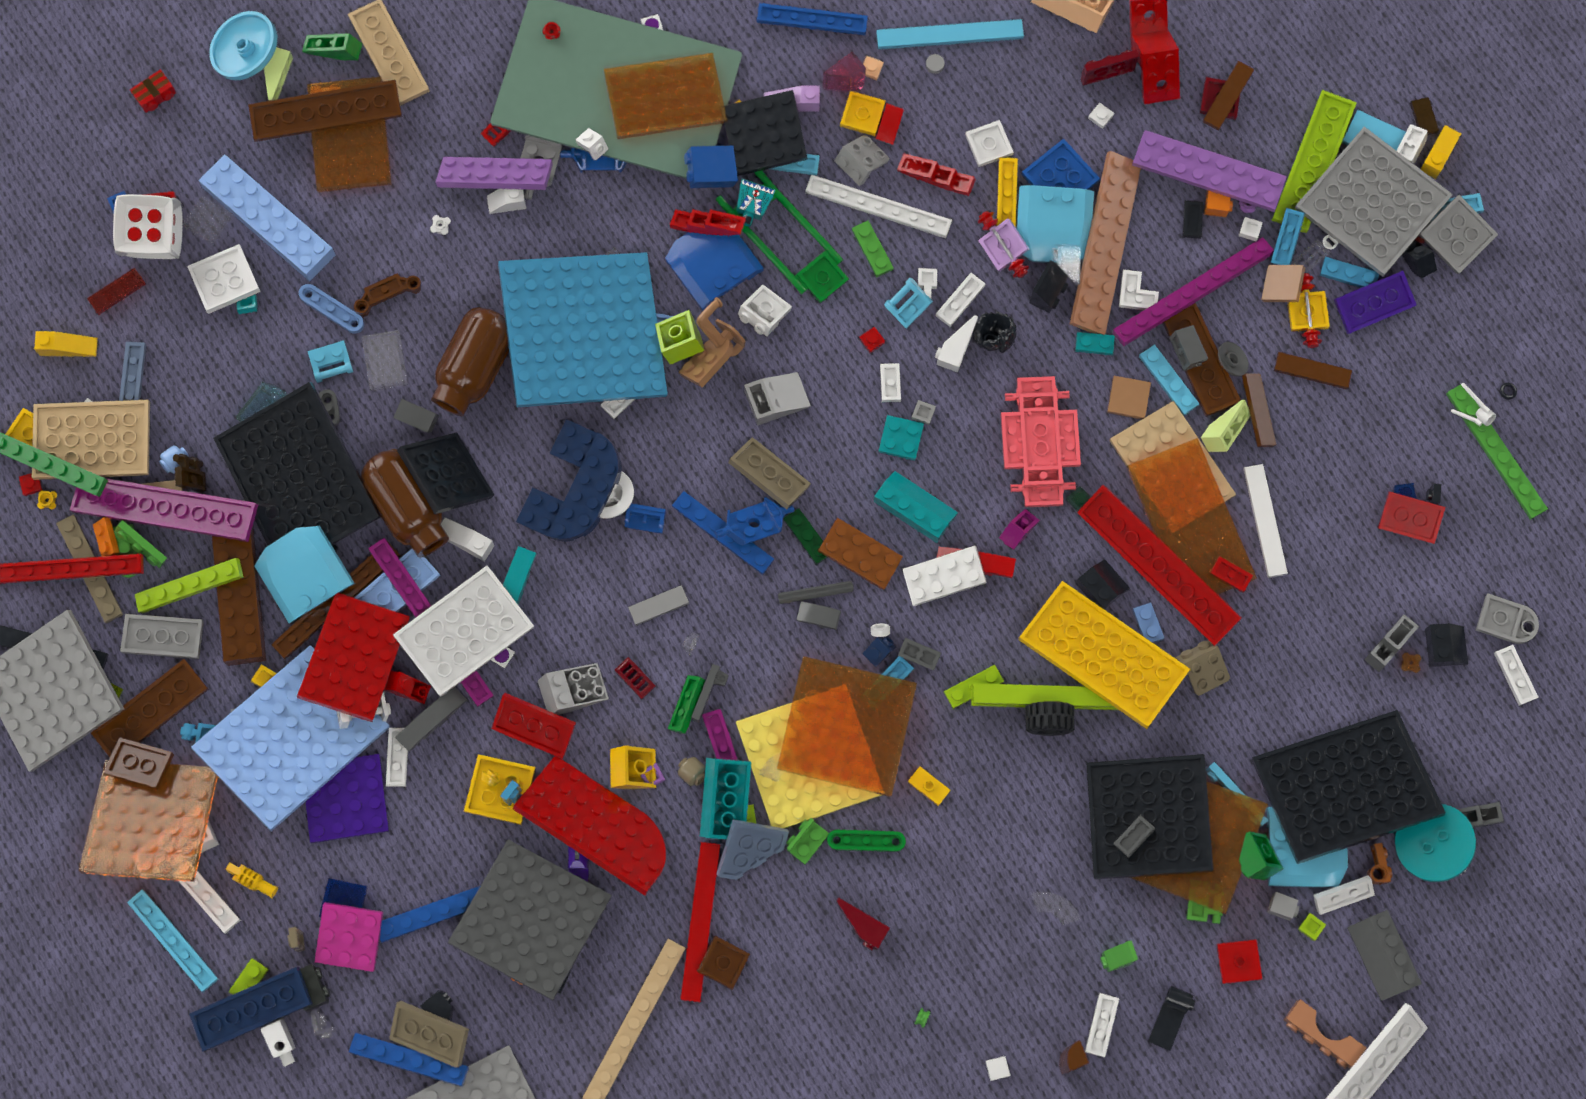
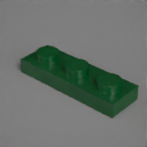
[783,508,828,566]

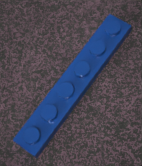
[757,3,868,35]
[672,491,774,575]
[380,886,480,942]
[349,1033,469,1087]

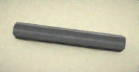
[778,581,854,604]

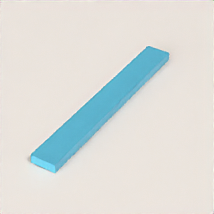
[876,19,1024,49]

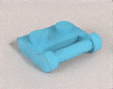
[884,278,933,328]
[307,340,353,383]

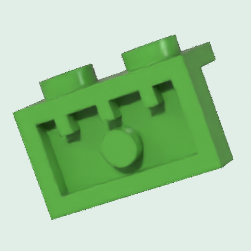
[786,818,829,865]

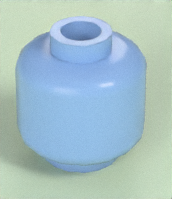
[159,445,189,474]

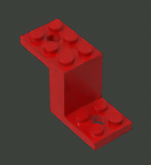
[1129,0,1180,104]

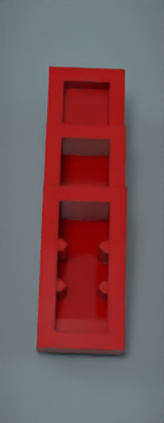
[897,154,976,196]
[670,209,746,235]
[936,546,1016,579]

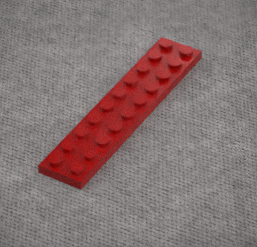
[1077,485,1242,646]

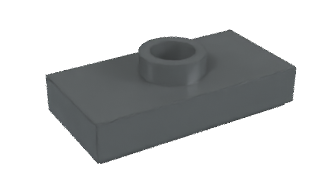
[1113,815,1155,858]

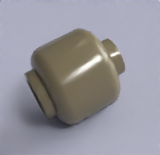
[678,757,705,786]

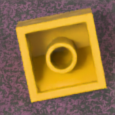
[610,746,656,789]

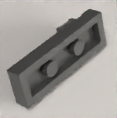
[692,664,729,723]

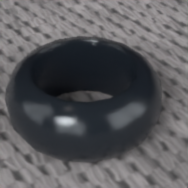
[1499,383,1517,400]

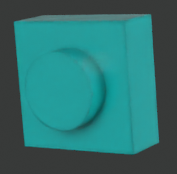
[237,294,257,314]

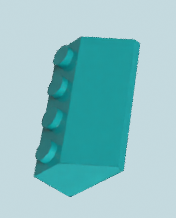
[874,471,958,543]
[700,758,751,839]

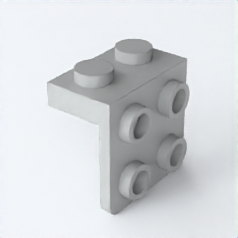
[834,135,889,186]

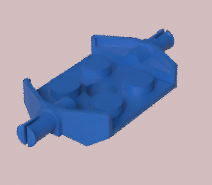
[560,148,627,173]
[714,497,794,545]

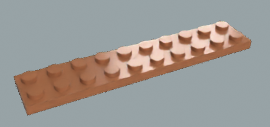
[1070,151,1141,335]

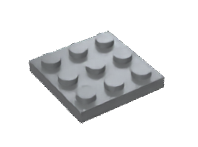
[1419,195,1498,274]

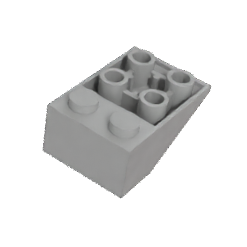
[744,372,811,426]
[538,663,609,715]

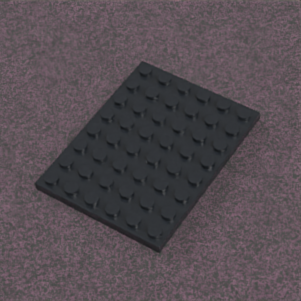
[213,382,381,546]
[1252,710,1446,864]

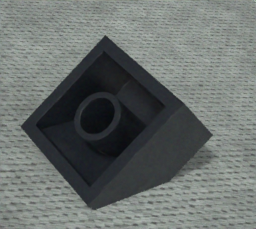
[1029,260,1069,313]
[1076,559,1130,609]
[1425,623,1468,667]

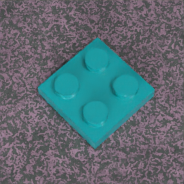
[878,415,924,461]

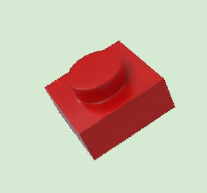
[859,326,885,353]
[19,473,43,496]

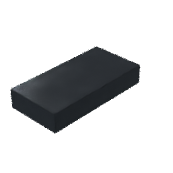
[1182,201,1203,239]

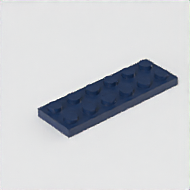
[189,967,313,1051]

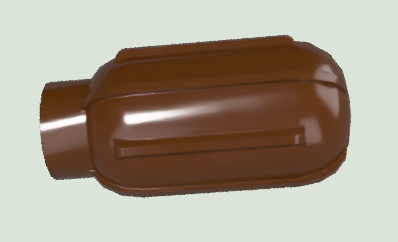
[431,307,509,416]
[361,449,449,558]

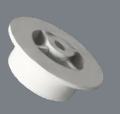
[599,472,634,519]

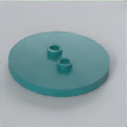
[1395,804,1476,882]

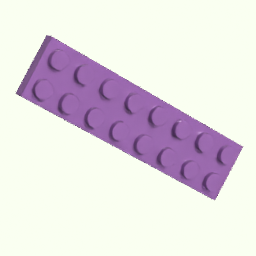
[1132,130,1287,212]

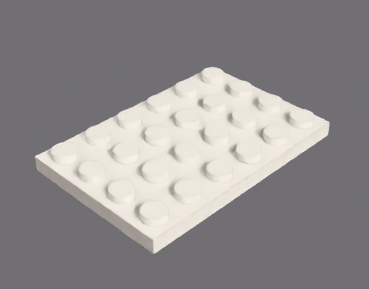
[393,566,534,697]

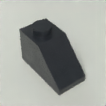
[420,990,453,1022]

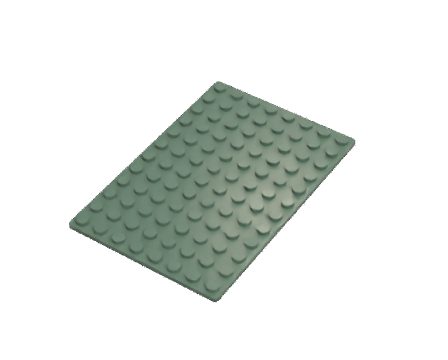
[490,0,742,179]

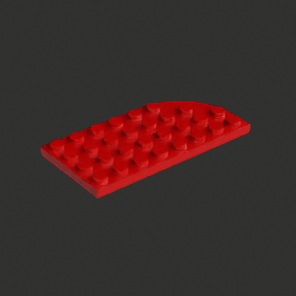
[513,756,666,896]

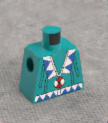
[736,179,776,227]

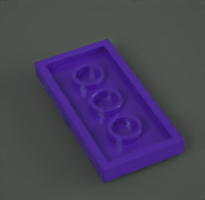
[1334,271,1417,334]

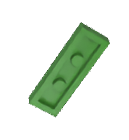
[852,221,893,278]
[115,520,167,568]

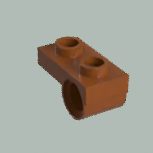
[1366,843,1393,885]

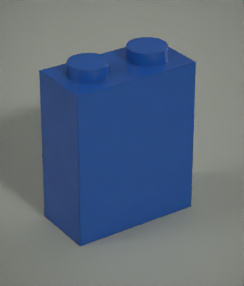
[684,146,738,188]

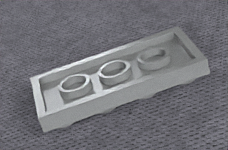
[120,614,204,659]

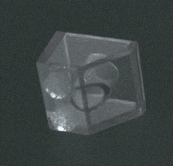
[1051,244,1081,285]

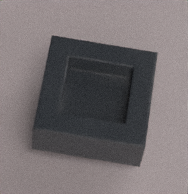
[1426,483,1442,505]

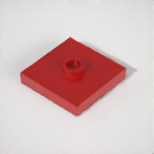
[1216,939,1262,984]

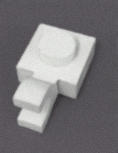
[918,268,937,299]

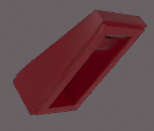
[615,657,656,700]

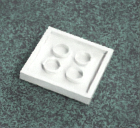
[187,244,260,314]

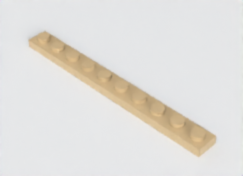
[582,939,686,1099]

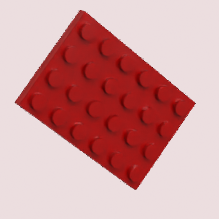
[297,593,410,722]

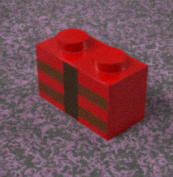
[130,69,176,113]

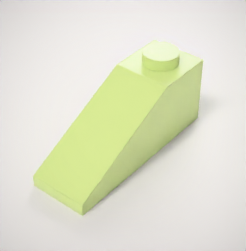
[264,47,293,101]
[1201,400,1250,452]

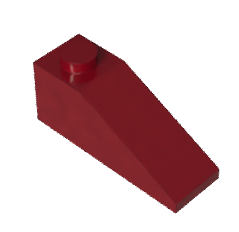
[836,897,890,951]

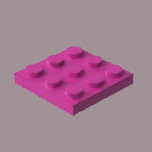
[315,902,383,972]

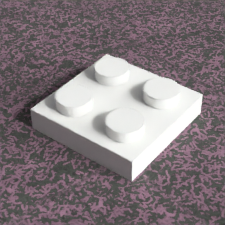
[965,120,1013,167]

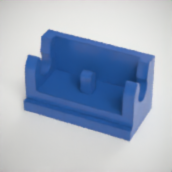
[625,503,666,534]

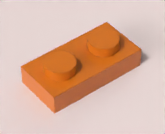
[93,517,120,556]

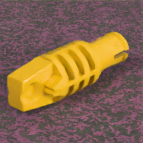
[226,863,278,898]

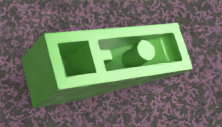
[1100,940,1138,972]

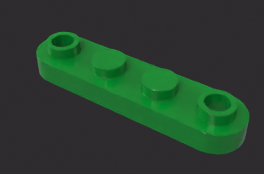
[827,830,906,852]

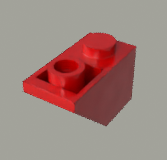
[384,671,431,704]

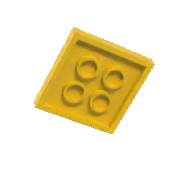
[464,754,536,825]

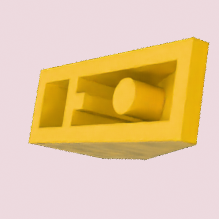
[1420,125,1461,179]
[34,331,98,357]

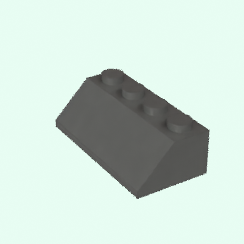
[1347,910,1422,1001]

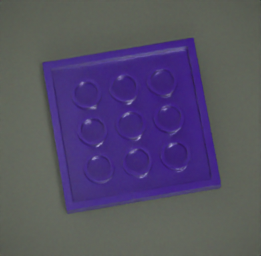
[306,754,389,843]

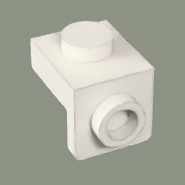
[576,128,608,160]

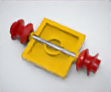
[1287,273,1330,348]

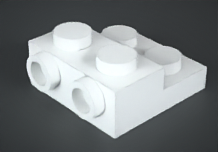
[738,285,792,336]

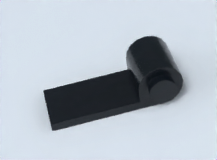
[1148,985,1196,1051]

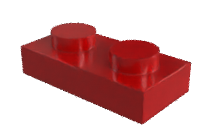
[1209,556,1253,593]

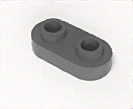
[318,389,340,426]

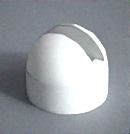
[1323,235,1338,249]

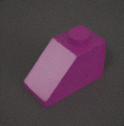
[999,509,1040,550]

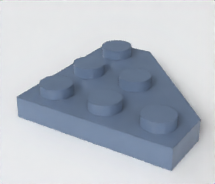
[716,820,789,880]

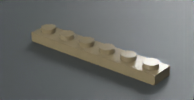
[56,514,124,623]

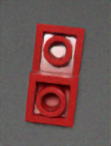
[875,103,904,145]

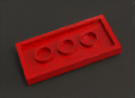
[491,693,576,759]

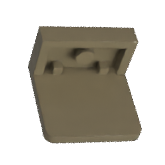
[1175,640,1230,696]

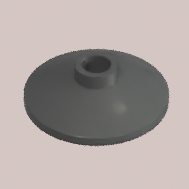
[1218,342,1248,377]

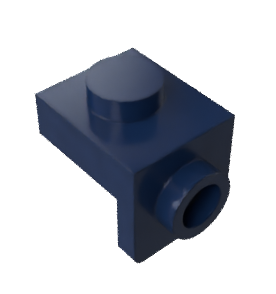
[862,636,896,667]

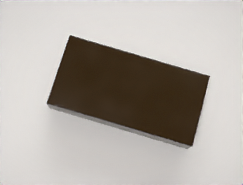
[1410,97,1439,135]

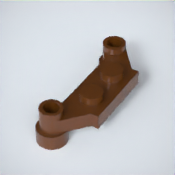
[354,273,421,317]

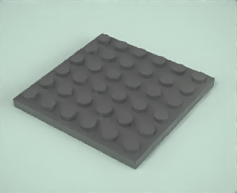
[448,839,612,1001]

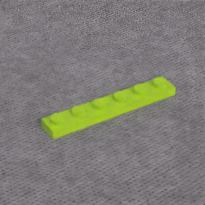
[134,558,243,613]

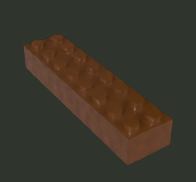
[212,526,266,666]

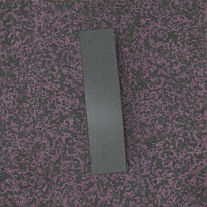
[395,687,467,752]

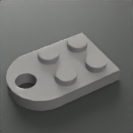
[1476,594,1539,644]

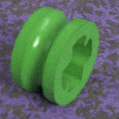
[914,1008,930,1028]

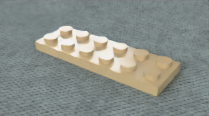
[348,0,430,106]

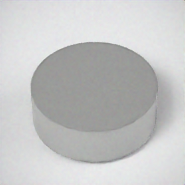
[926,54,944,74]

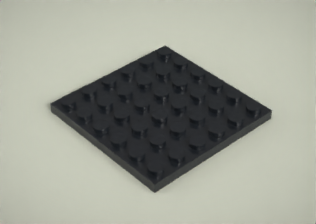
[1086,754,1214,880]

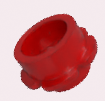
[542,22,561,40]

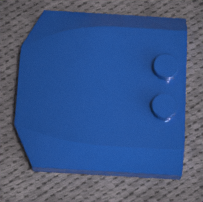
[665,232,764,311]

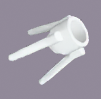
[1451,383,1496,426]

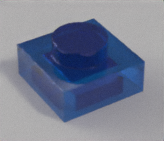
[1393,483,1416,499]

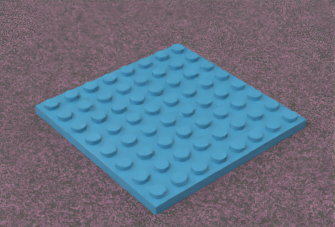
[498,252,668,407]

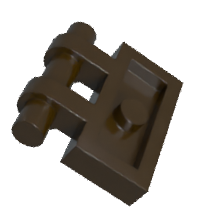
[173,454,206,492]

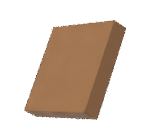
[1261,265,1305,302]
[1107,376,1151,419]

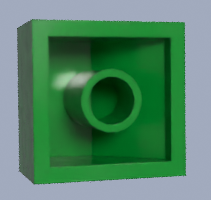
[1239,831,1284,881]

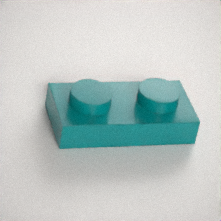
[1075,332,1115,355]

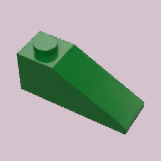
[302,33,362,61]

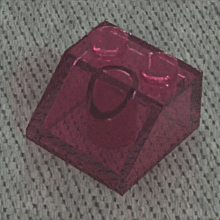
[823,52,866,93]

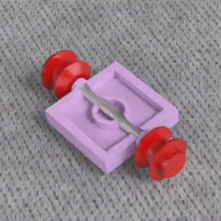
[978,211,1030,278]

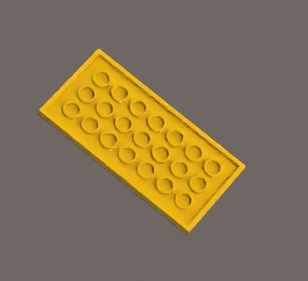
[1018,581,1190,729]

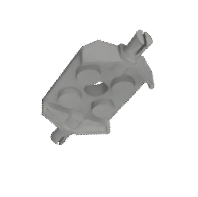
[521,135,562,200]

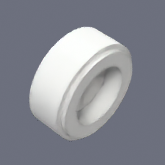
[871,623,890,637]

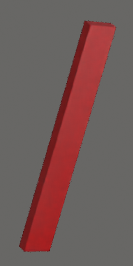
[0,554,144,584]
[680,842,720,1002]

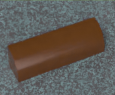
[1059,1040,1089,1075]

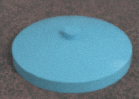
[209,11,277,80]

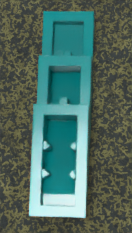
[503,546,537,605]

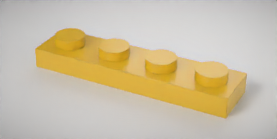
[996,158,1018,227]

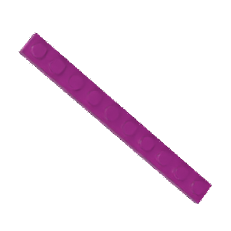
[1113,237,1274,346]
[368,538,494,707]

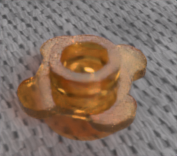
[1401,653,1421,673]

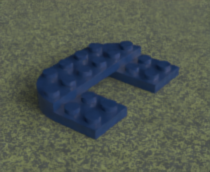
[516,419,622,542]

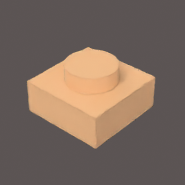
[860,56,884,80]

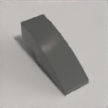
[1364,614,1419,672]
[1457,802,1505,828]

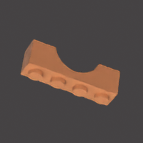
[1284,999,1366,1069]

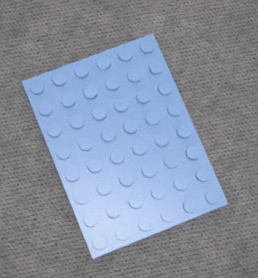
[191,645,390,831]

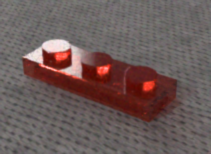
[87,267,146,315]

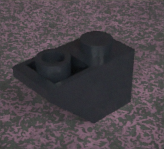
[1402,240,1437,278]

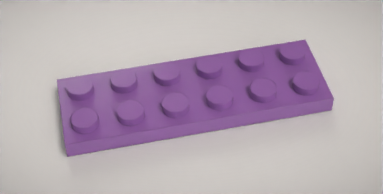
[436,157,553,190]

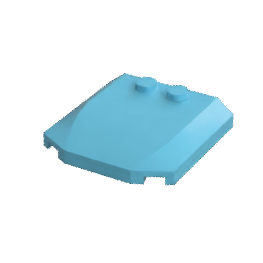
[1017,185,1094,265]
[254,526,355,624]
[1267,807,1348,888]

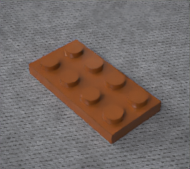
[818,518,903,590]

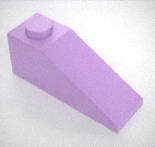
[764,86,820,112]

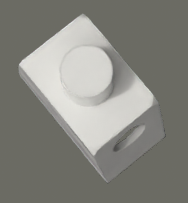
[261,1018,295,1066]

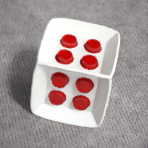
[113,195,182,259]

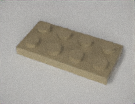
[728,437,811,509]
[389,1001,469,1068]

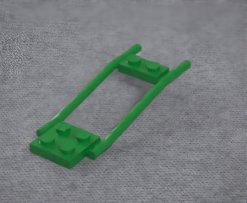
[716,171,849,304]

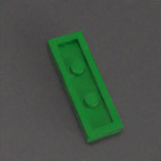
[668,675,705,734]

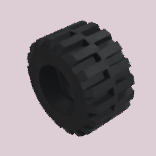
[1025,701,1075,736]

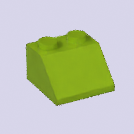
[655,310,705,365]

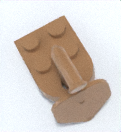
[679,297,745,388]

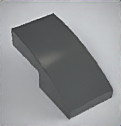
[797,602,841,630]

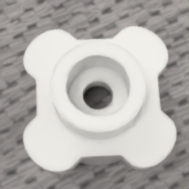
[430,215,451,235]

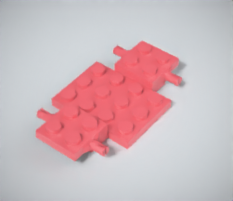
[1001,376,1081,507]

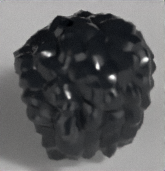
[974,311,1017,353]

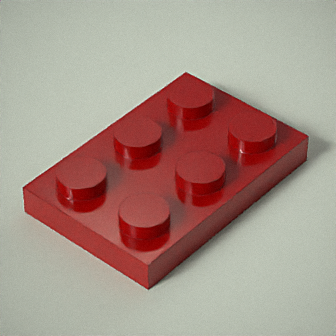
[1378,491,1446,544]

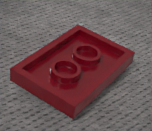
[1080,50,1139,86]

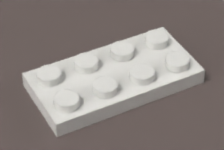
[903,546,987,606]

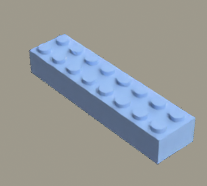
[199,154,335,282]

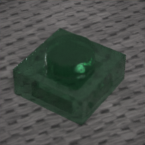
[1066,486,1091,512]

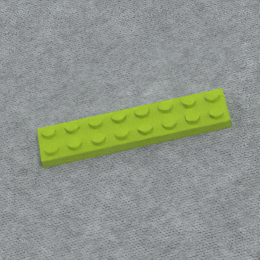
[1272,90,1357,233]

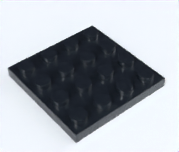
[721,90,808,176]
[397,432,494,514]

